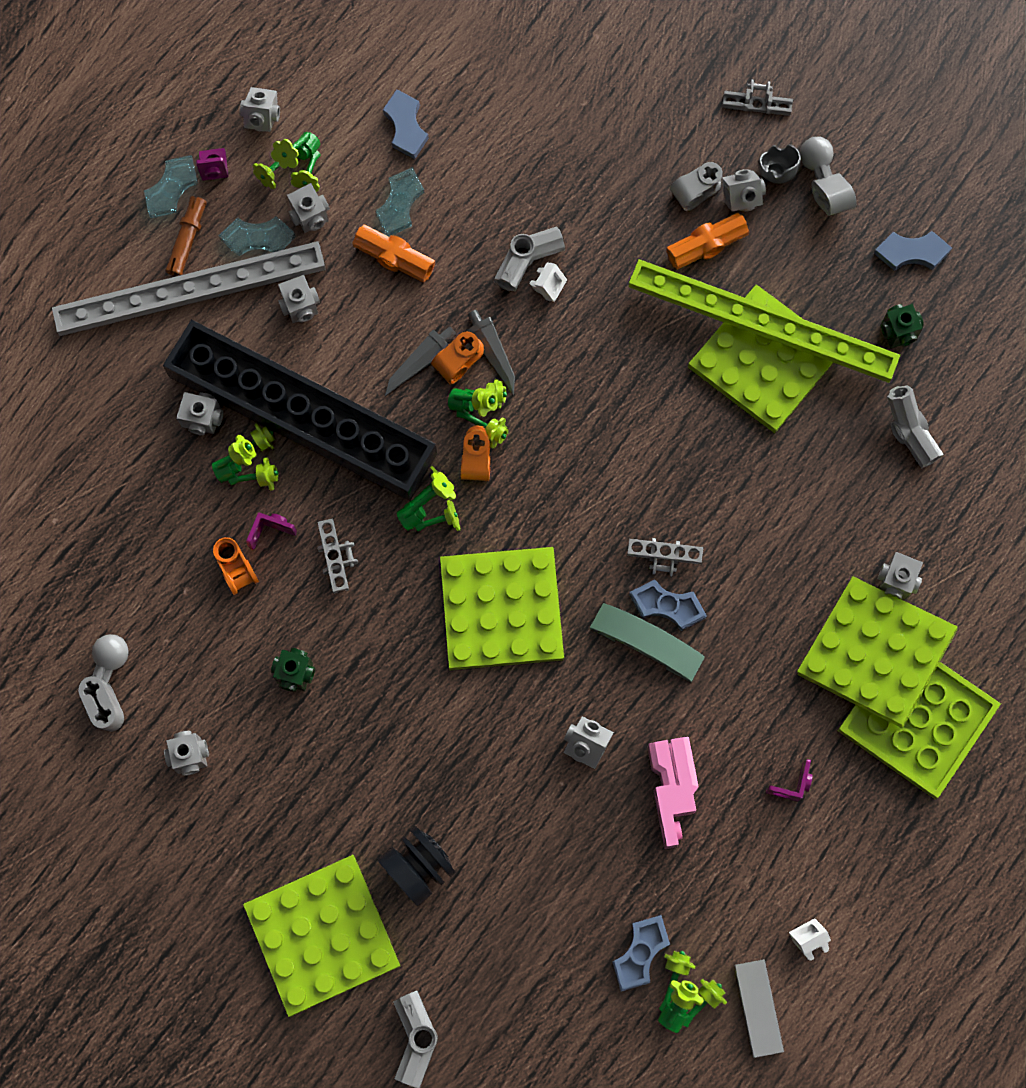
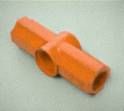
[666,213,749,270]
[353,224,435,283]

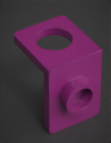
[196,148,229,181]
[246,512,297,550]
[766,759,813,802]

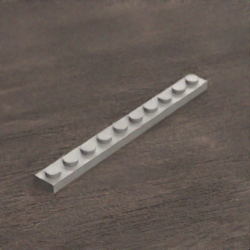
[52,241,326,336]

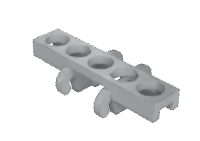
[722,79,793,116]
[317,518,358,594]
[627,538,703,576]

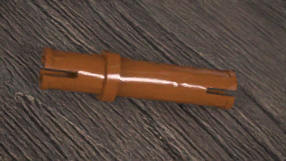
[165,196,207,276]

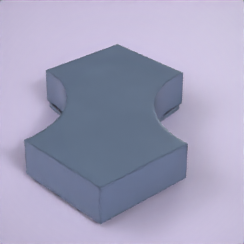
[383,90,429,159]
[874,231,952,271]
[629,579,707,631]
[612,915,670,991]

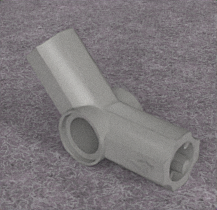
[494,226,565,291]
[887,385,944,469]
[393,991,438,1088]

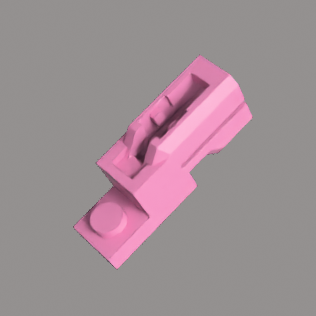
[647,737,698,849]

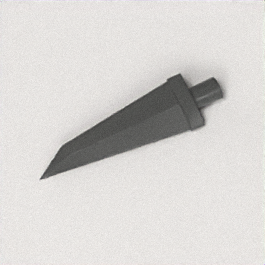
[467,310,515,395]
[384,326,456,397]

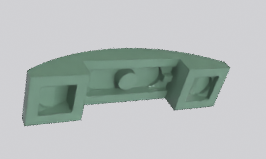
[590,603,705,682]

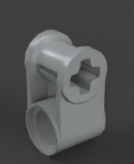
[670,162,722,211]

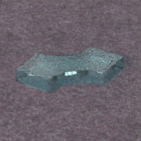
[144,155,198,218]
[376,167,425,237]
[219,216,296,256]

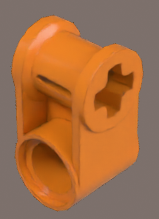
[431,332,484,384]
[461,425,491,481]
[213,537,259,595]

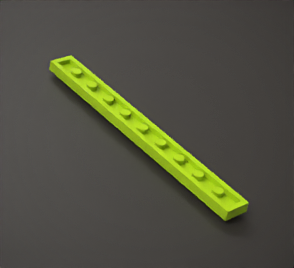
[628,259,900,383]

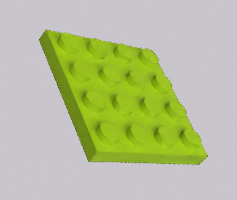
[688,284,833,433]
[440,547,564,670]
[797,576,958,728]
[837,662,1001,800]
[243,855,401,1017]

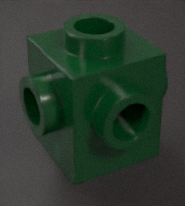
[880,304,924,349]
[271,648,315,692]

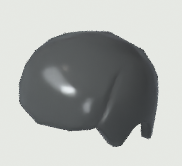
[758,144,801,184]

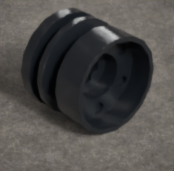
[377,826,456,907]

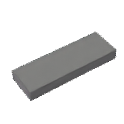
[734,959,784,1058]

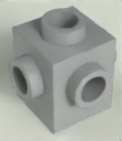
[240,87,280,132]
[722,169,766,211]
[287,183,330,233]
[278,275,320,323]
[176,392,223,435]
[877,552,923,600]
[564,716,614,769]
[164,731,209,776]

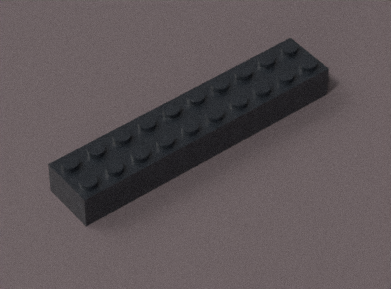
[163,319,437,501]

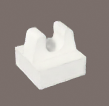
[530,262,567,302]
[789,918,831,960]

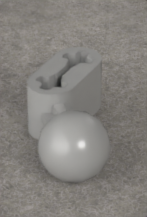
[800,137,856,216]
[78,634,129,732]

